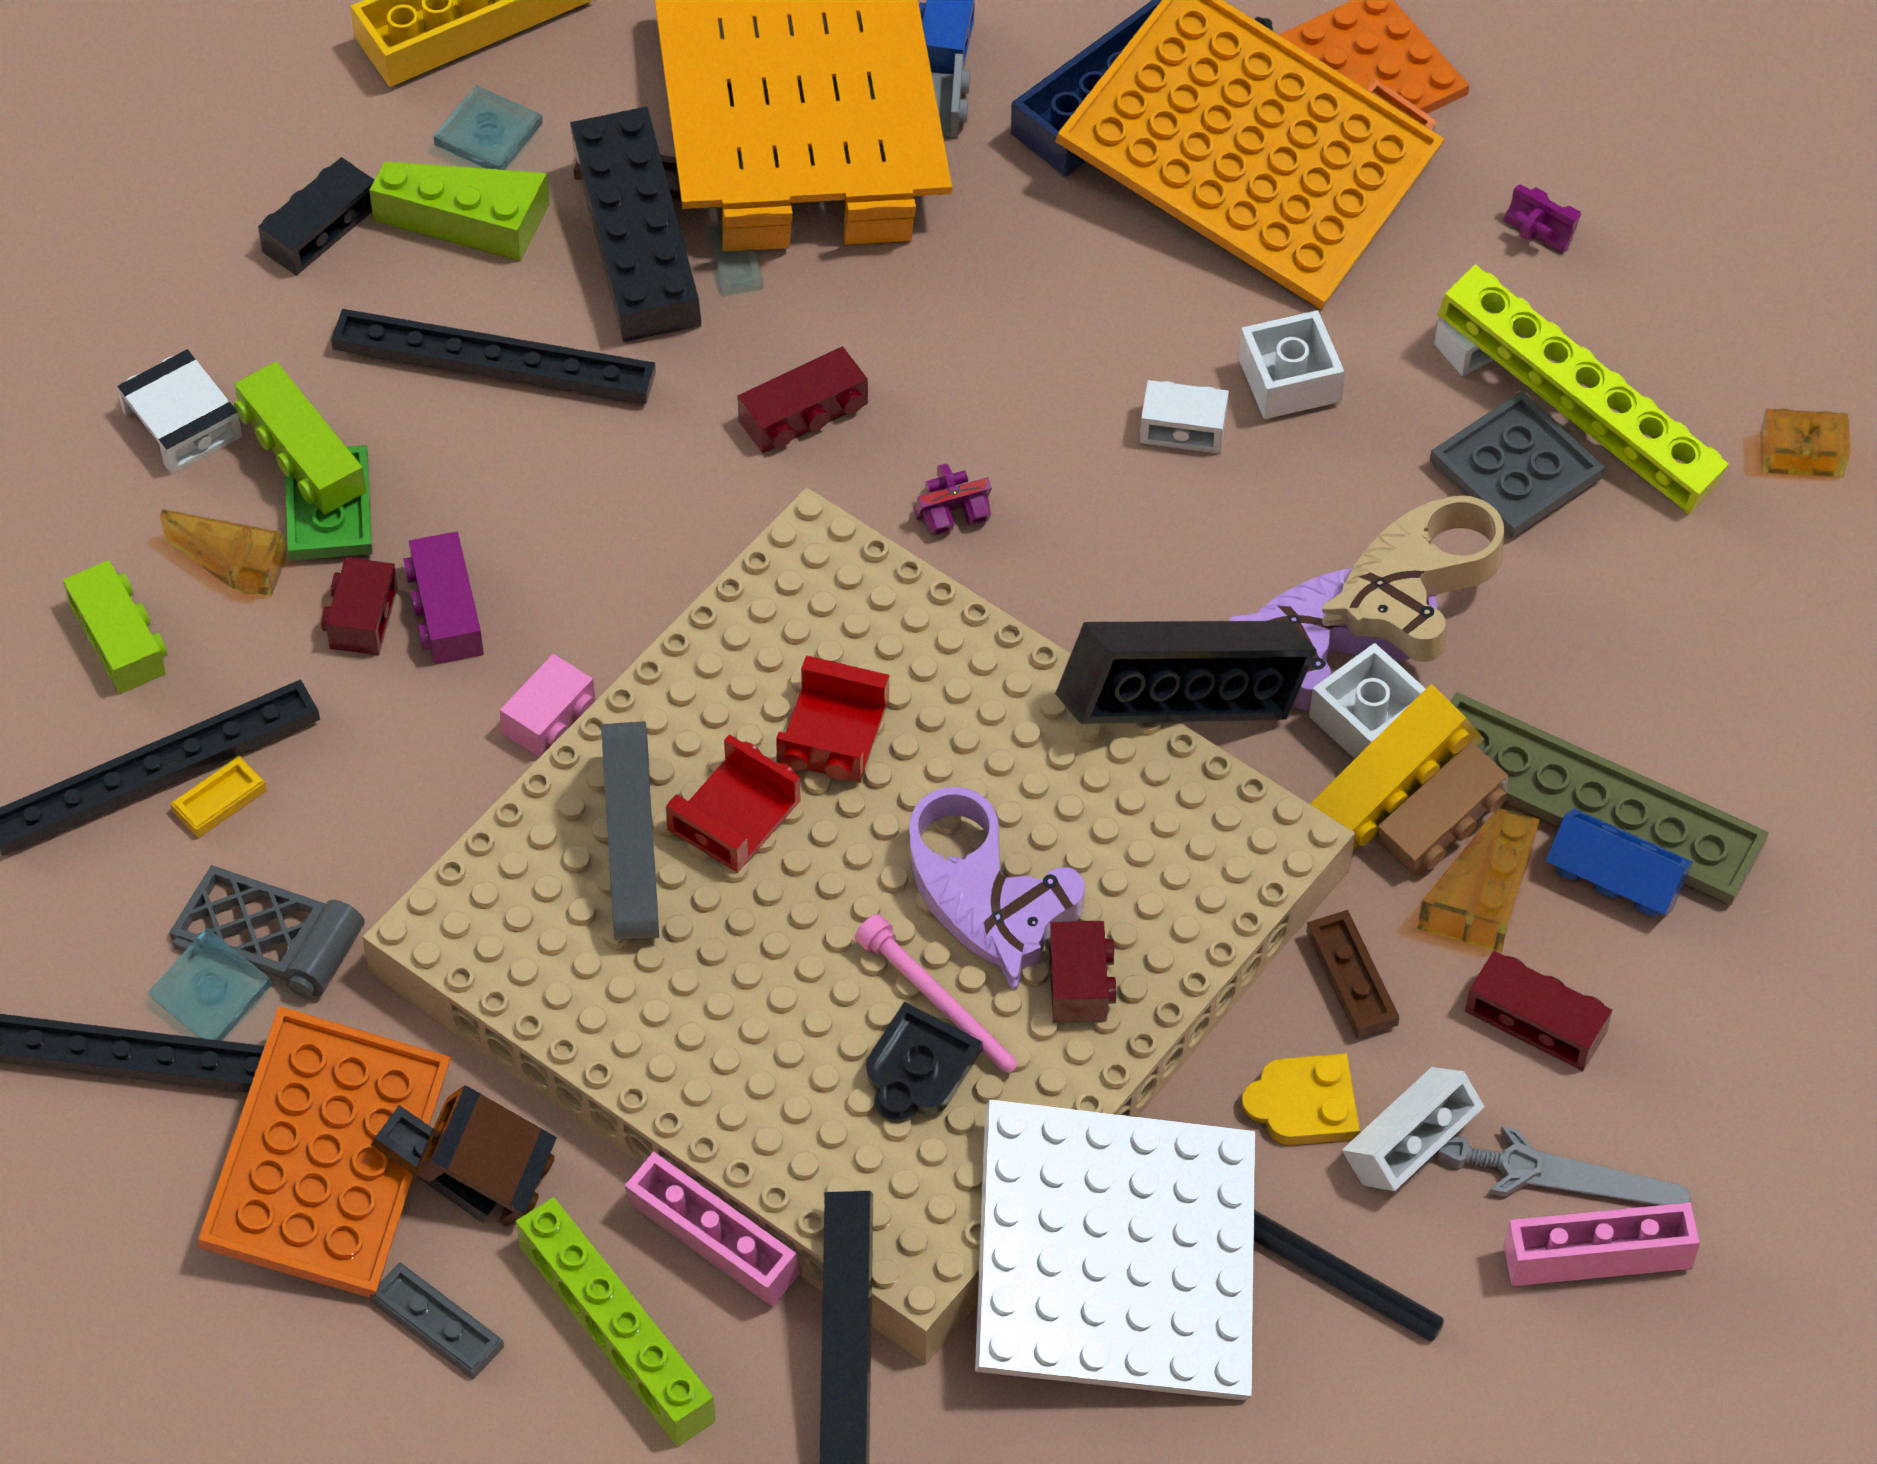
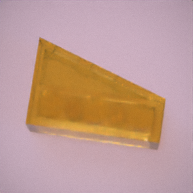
[1417,808,1540,952]

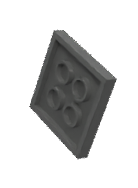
[1430,391,1605,538]

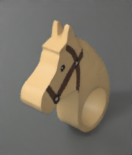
[1322,496,1504,662]

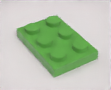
[285,445,373,561]

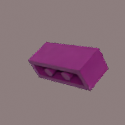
[403,531,484,665]

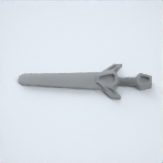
[1438,1126,1690,1206]

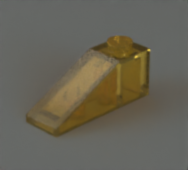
[160,509,287,596]

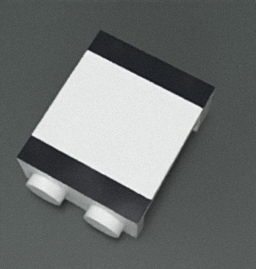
[117,349,242,475]

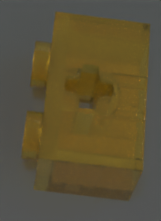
[1760,408,1850,477]

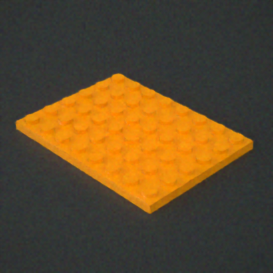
[1055,0,1445,310]

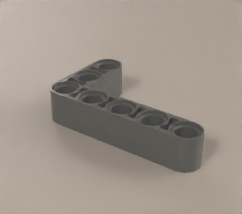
[601,721,659,941]

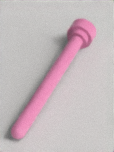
[855,914,1017,1073]

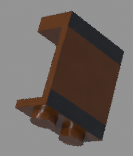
[414,1085,557,1226]

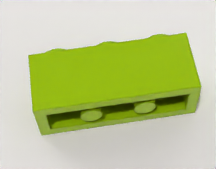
[63,560,168,694]

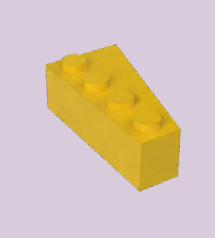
[1310,683,1485,850]

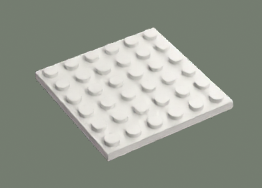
[975,1100,1255,1401]

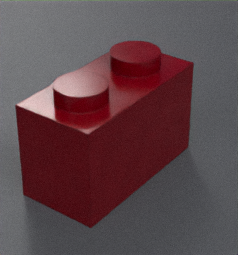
[321,557,398,656]
[1049,921,1116,1022]

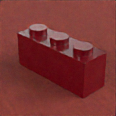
[737,346,868,454]
[1465,950,1613,1071]

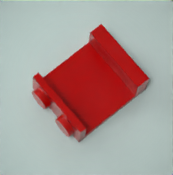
[776,655,889,783]
[666,734,801,873]

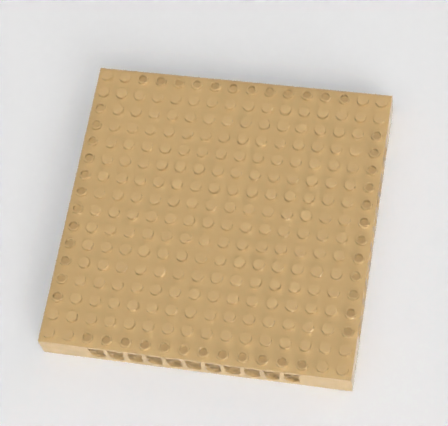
[362,487,1355,1365]

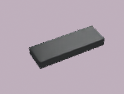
[370,1262,504,1380]

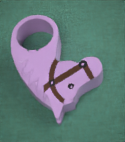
[1229,568,1437,711]
[909,787,1085,990]

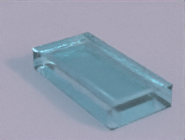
[708,226,763,296]

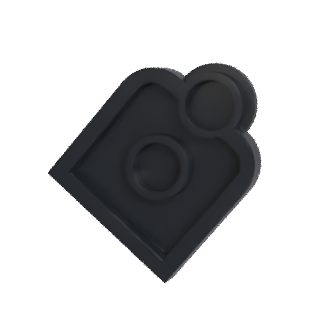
[866,1002,983,1123]

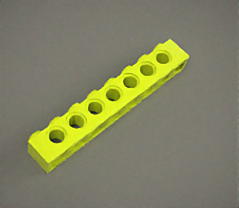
[1437,264,1729,515]

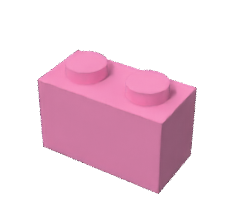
[499,654,596,757]

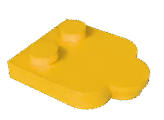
[1242,1053,1360,1145]

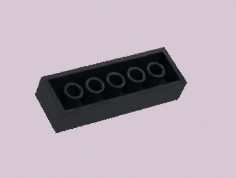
[570,106,702,342]
[1055,621,1317,724]

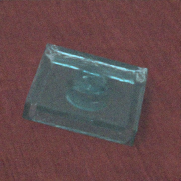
[433,85,543,170]
[147,927,273,1041]

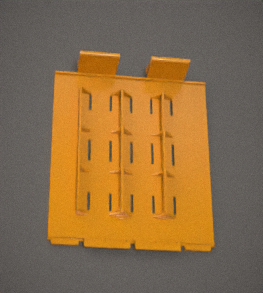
[654,0,952,252]

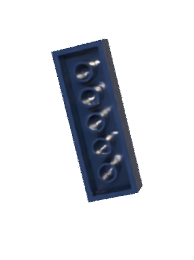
[1011,0,1162,177]

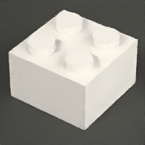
[1238,310,1345,419]
[1309,643,1425,759]

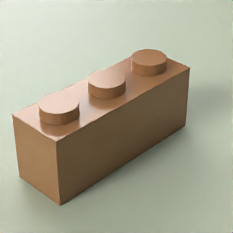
[1378,741,1508,876]

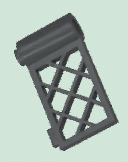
[169,865,365,998]

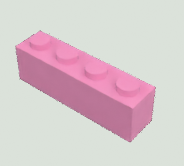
[625,1151,801,1307]
[1504,1202,1700,1286]

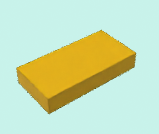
[170,756,267,838]

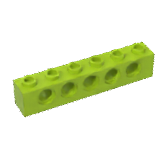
[516,1197,715,1447]

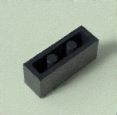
[258,157,375,276]

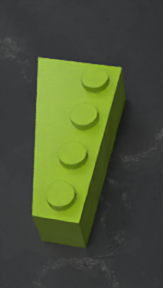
[369,161,550,261]

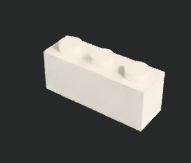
[1342,1067,1485,1191]

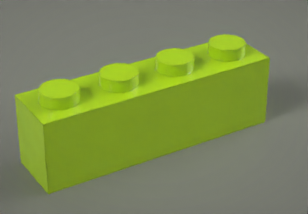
[233,361,367,515]

